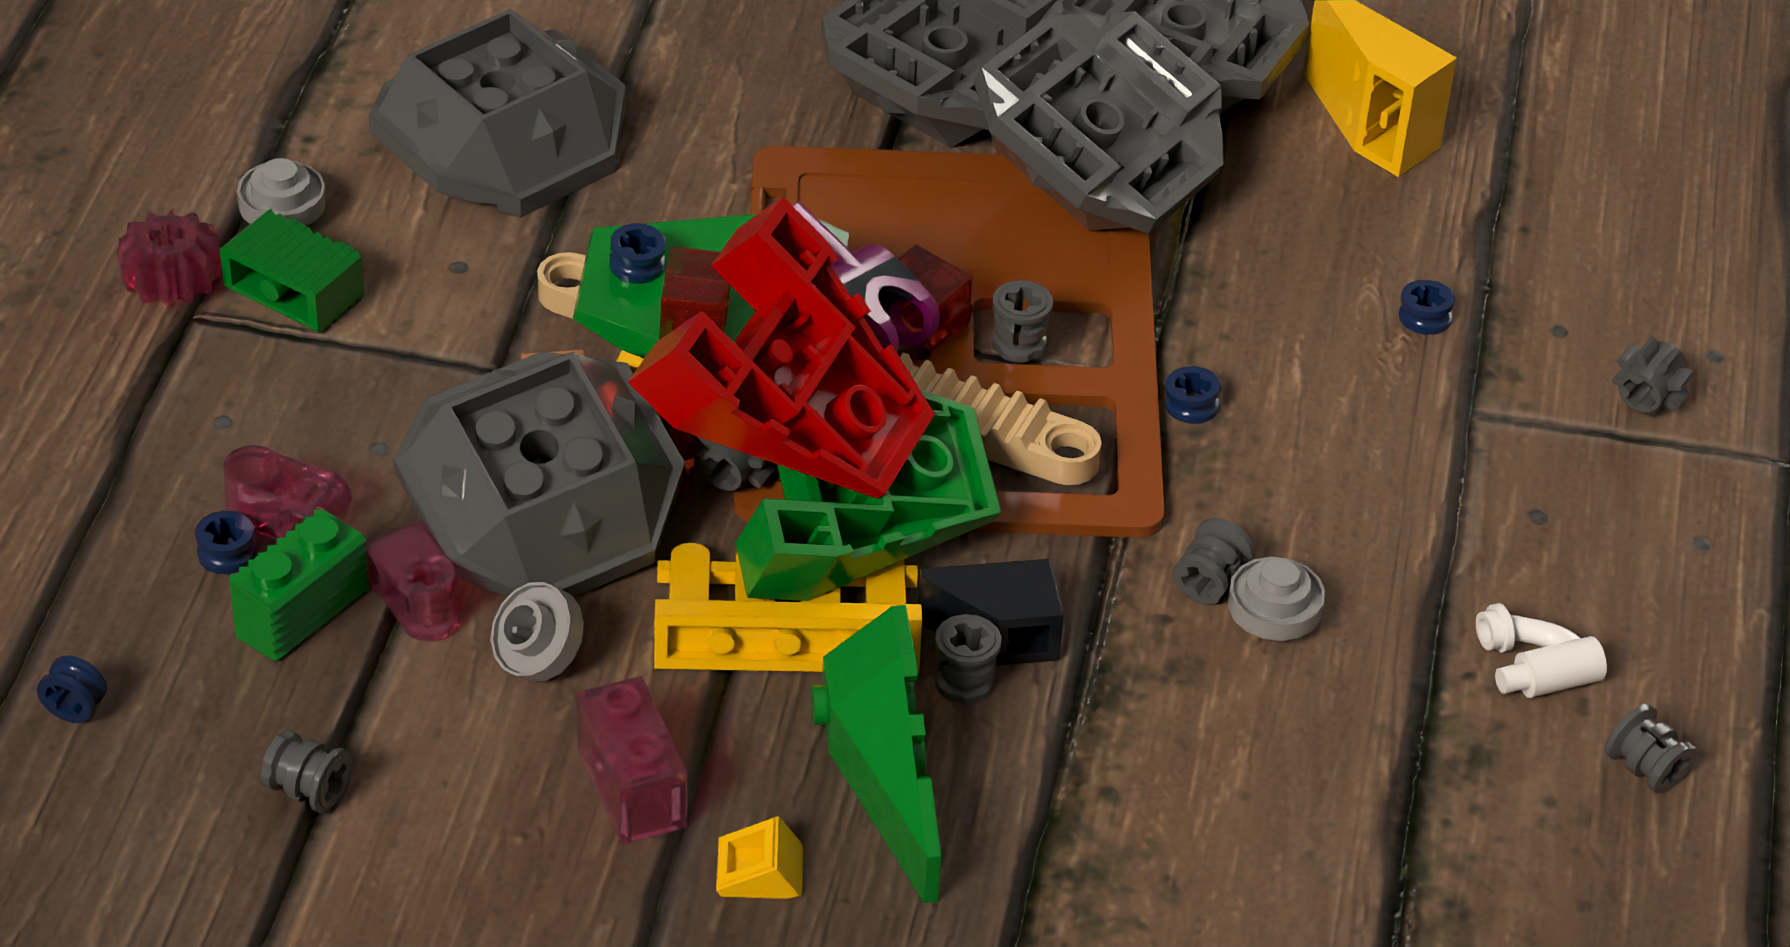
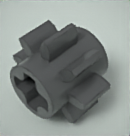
[1612,337,1694,417]
[697,437,776,491]

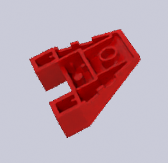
[627,196,935,499]

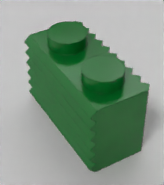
[220,209,364,334]
[229,509,370,661]

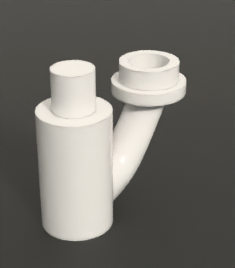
[1476,603,1607,698]

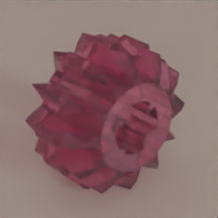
[117,208,222,308]

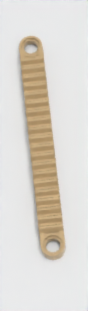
[537,252,1102,485]

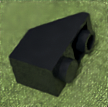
[918,559,1064,666]

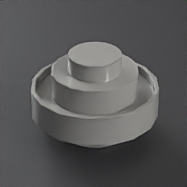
[237,158,326,226]
[1228,557,1325,641]
[490,582,584,682]

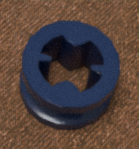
[609,223,666,284]
[1399,280,1455,335]
[1164,366,1221,424]
[195,510,256,574]
[36,656,108,723]

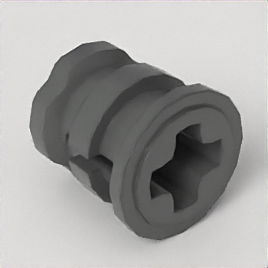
[992,280,1053,363]
[1172,518,1255,605]
[935,614,1002,705]
[1605,703,1698,794]
[260,729,353,814]

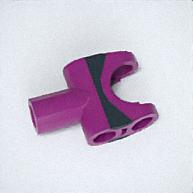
[793,202,940,352]

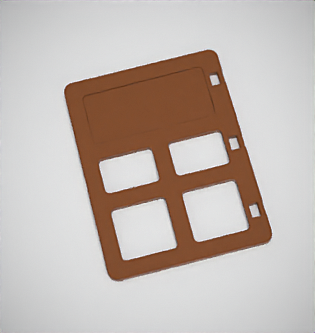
[733,146,1164,538]

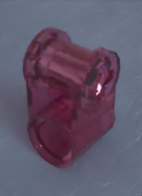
[223,445,352,540]
[363,519,461,641]

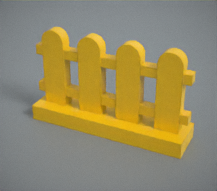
[654,543,922,674]

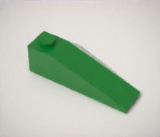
[810,605,941,903]

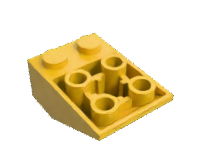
[1303,0,1457,177]

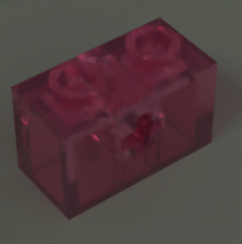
[577,676,687,845]

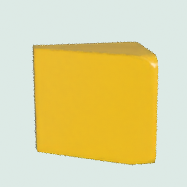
[716,816,804,899]

